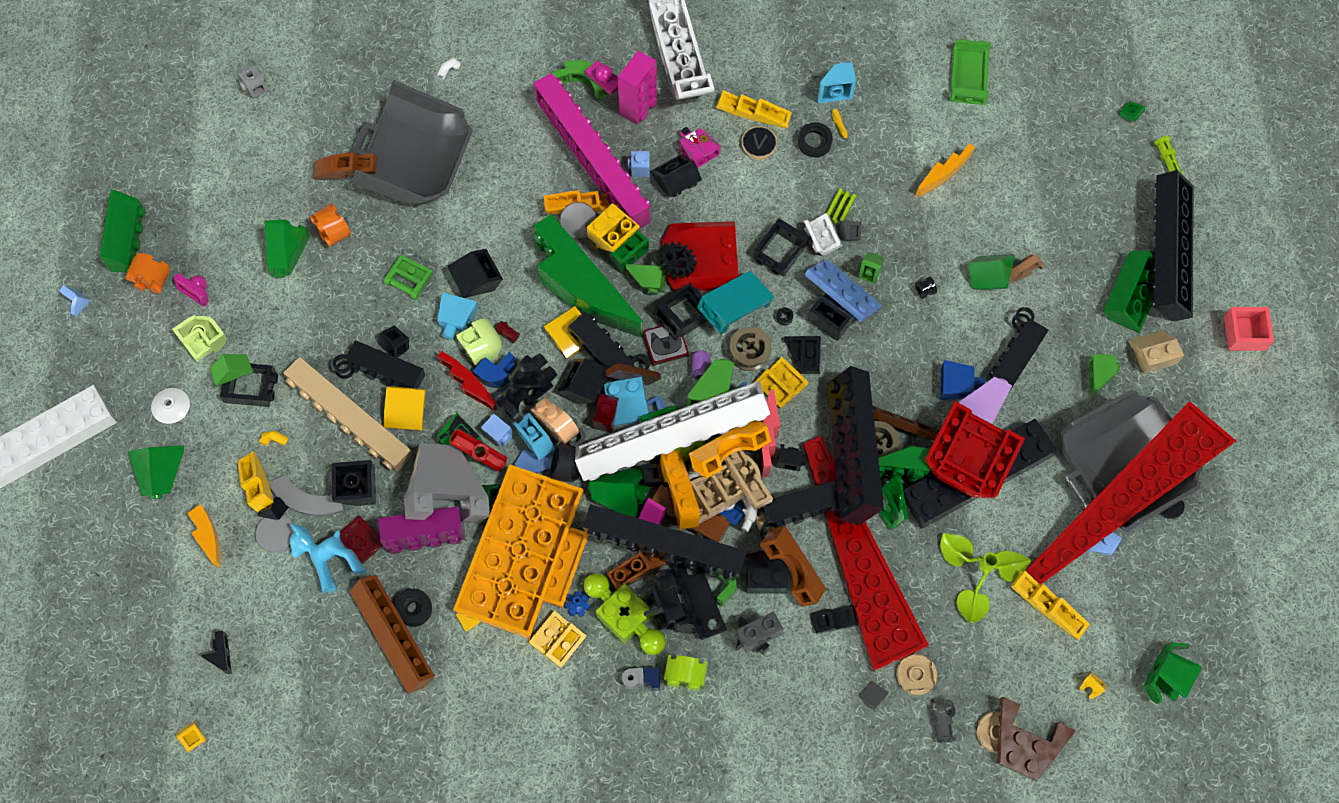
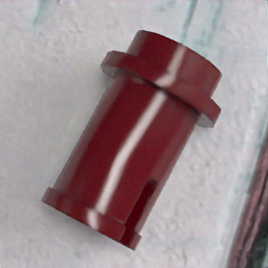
[495,321,520,343]

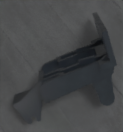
[636,563,727,640]

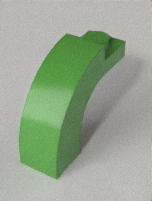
[549,60,610,99]

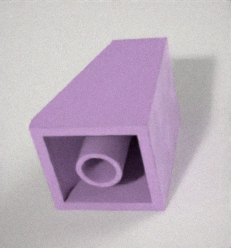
[959,377,1012,424]

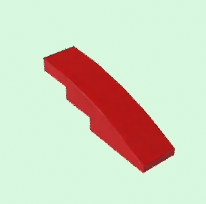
[437,351,497,411]

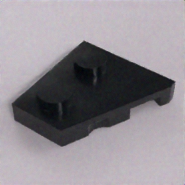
[784,336,821,374]

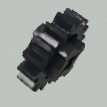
[656,241,697,279]

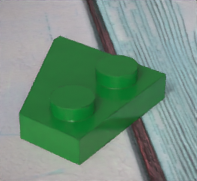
[879,476,908,530]

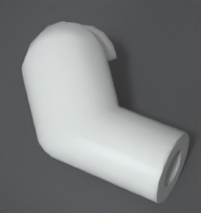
[437,58,461,79]

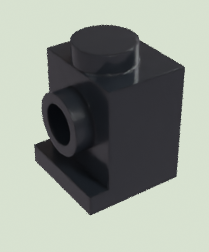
[379,325,409,358]
[777,444,806,471]

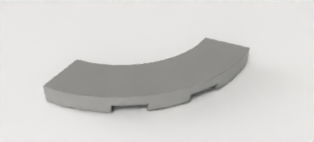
[269,475,344,516]

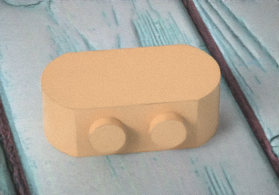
[529,397,579,444]

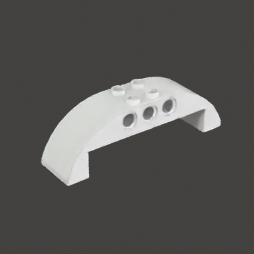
[648,0,714,100]

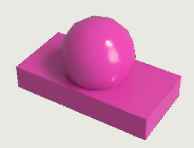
[585,60,618,95]
[174,273,209,307]

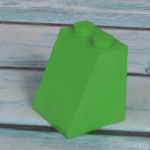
[687,359,734,406]

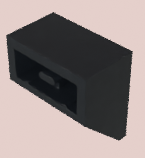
[447,249,503,298]
[808,293,856,341]
[558,358,609,403]

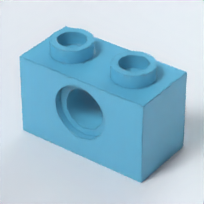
[513,413,555,460]

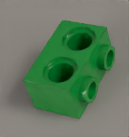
[609,230,649,273]

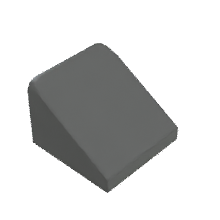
[838,220,862,240]
[859,681,889,710]

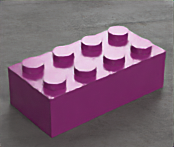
[378,506,466,554]

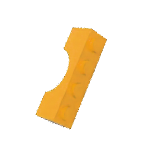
[689,420,771,479]
[660,450,700,530]

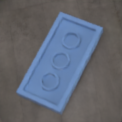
[805,259,882,322]

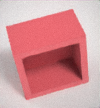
[1223,307,1274,351]

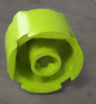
[664,655,708,691]

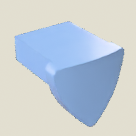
[60,285,91,316]

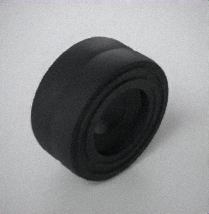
[394,589,432,627]

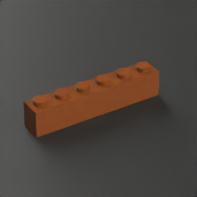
[350,574,435,694]

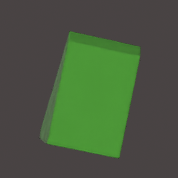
[210,354,253,386]

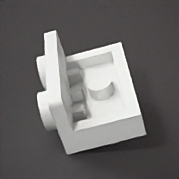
[804,213,843,256]

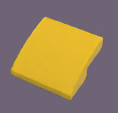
[544,306,583,359]
[755,357,810,409]
[384,386,426,431]
[528,610,586,668]

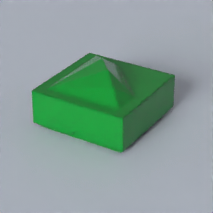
[1119,101,1145,122]

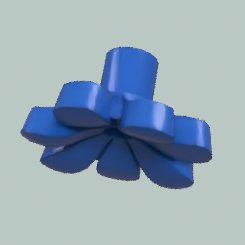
[564,591,590,617]

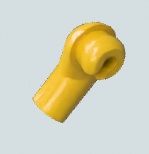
[259,430,289,446]

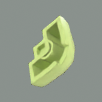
[172,315,227,362]
[456,319,502,368]

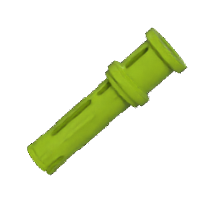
[1154,136,1183,175]

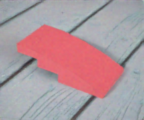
[759,390,780,478]

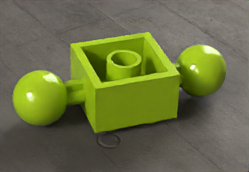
[584,573,666,655]

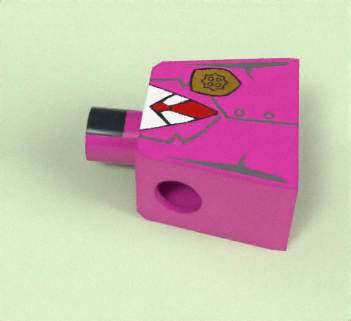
[679,127,721,168]

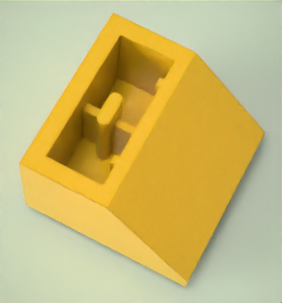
[587,203,640,252]

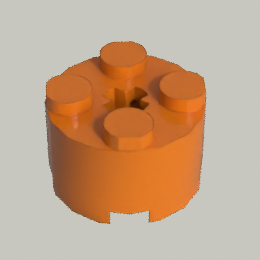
[309,203,351,247]
[125,253,171,294]

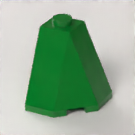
[265,219,310,278]
[128,445,184,499]
[588,468,649,518]

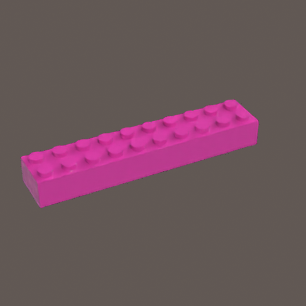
[534,73,651,230]

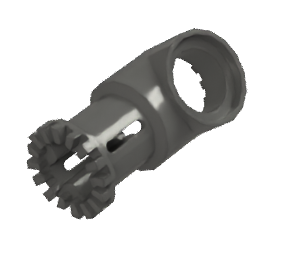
[934,699,956,743]

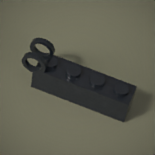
[988,307,1049,392]
[568,312,650,381]
[332,340,425,389]
[760,481,839,540]

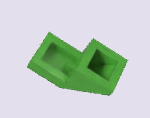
[716,573,736,607]

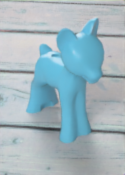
[290,524,367,594]

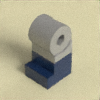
[622,667,660,691]

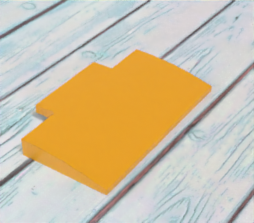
[453,464,588,639]

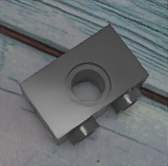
[736,611,784,653]

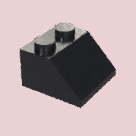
[650,155,702,197]

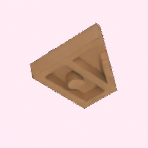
[1009,254,1046,284]

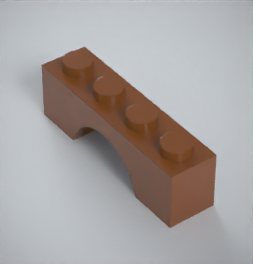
[760,526,826,607]

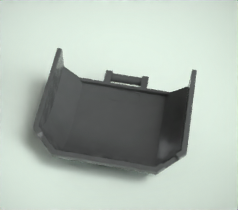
[349,80,473,203]
[1060,390,1203,532]

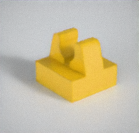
[1080,671,1107,699]

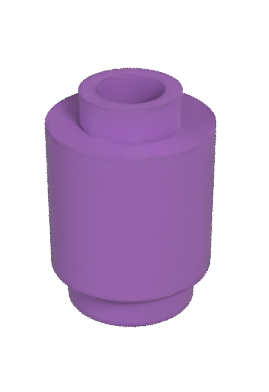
[692,350,711,380]

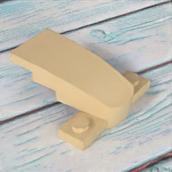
[671,450,773,524]

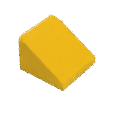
[176,721,206,752]

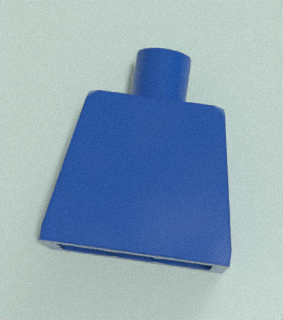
[941,360,985,400]

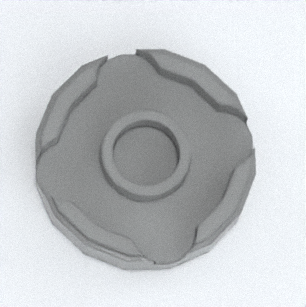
[560,201,596,239]
[255,515,294,553]

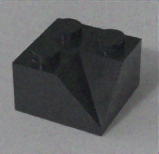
[331,460,376,506]
[746,550,788,594]

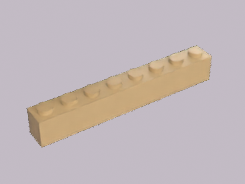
[283,357,413,472]

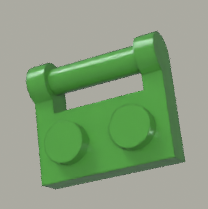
[384,255,433,300]

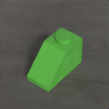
[858,252,885,284]
[626,264,667,295]
[1089,354,1119,396]

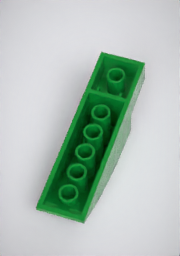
[533,214,643,338]

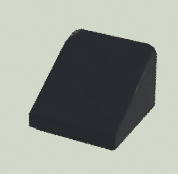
[257,497,288,520]

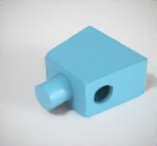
[438,293,479,340]

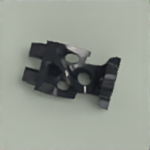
[493,353,558,424]

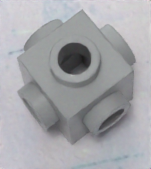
[238,66,269,99]

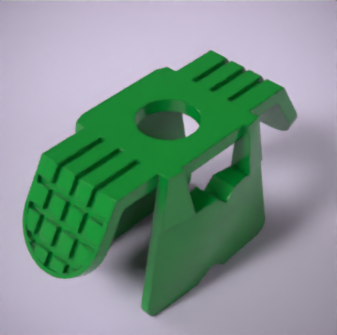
[1143,642,1201,704]

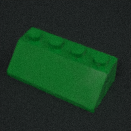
[100,190,146,272]
[1103,250,1155,333]

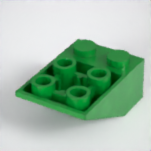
[878,446,930,484]

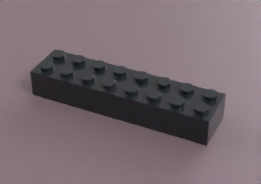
[1153,170,1194,321]
[827,366,884,525]
[903,419,1057,529]
[583,504,747,581]

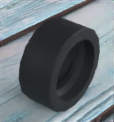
[798,122,833,158]
[550,443,576,482]

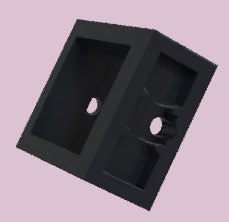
[753,218,810,277]
[653,283,708,340]
[220,363,278,407]

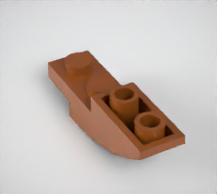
[313,152,377,180]
[607,552,670,590]

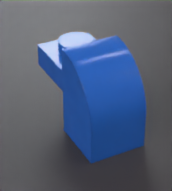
[473,352,516,388]

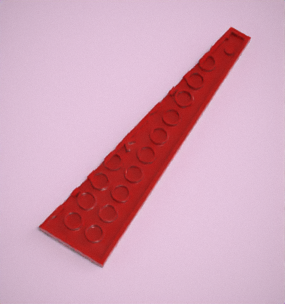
[1026,401,1236,584]
[803,436,929,671]

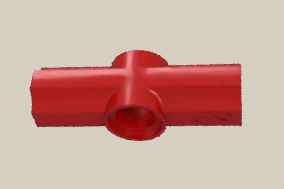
[449,428,508,472]

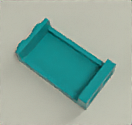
[697,270,774,334]

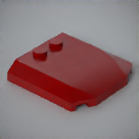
[662,221,738,292]
[924,401,1025,499]

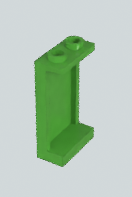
[950,39,991,105]

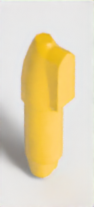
[832,109,848,138]

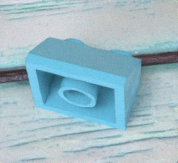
[817,62,856,103]
[604,377,649,426]

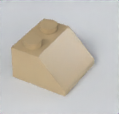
[1128,330,1184,374]

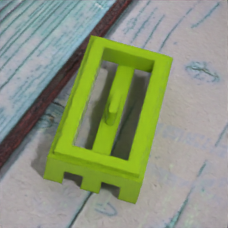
[827,188,856,225]

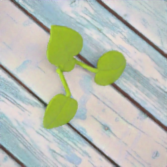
[940,532,1031,623]

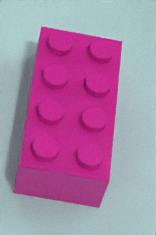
[618,50,658,125]

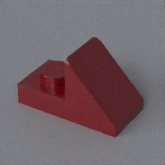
[593,393,619,433]

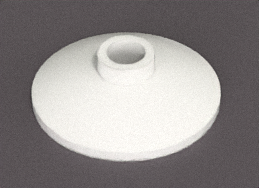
[151,388,190,424]

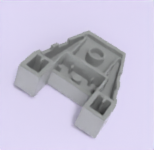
[404,443,490,523]

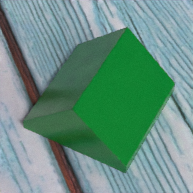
[968,254,1015,290]

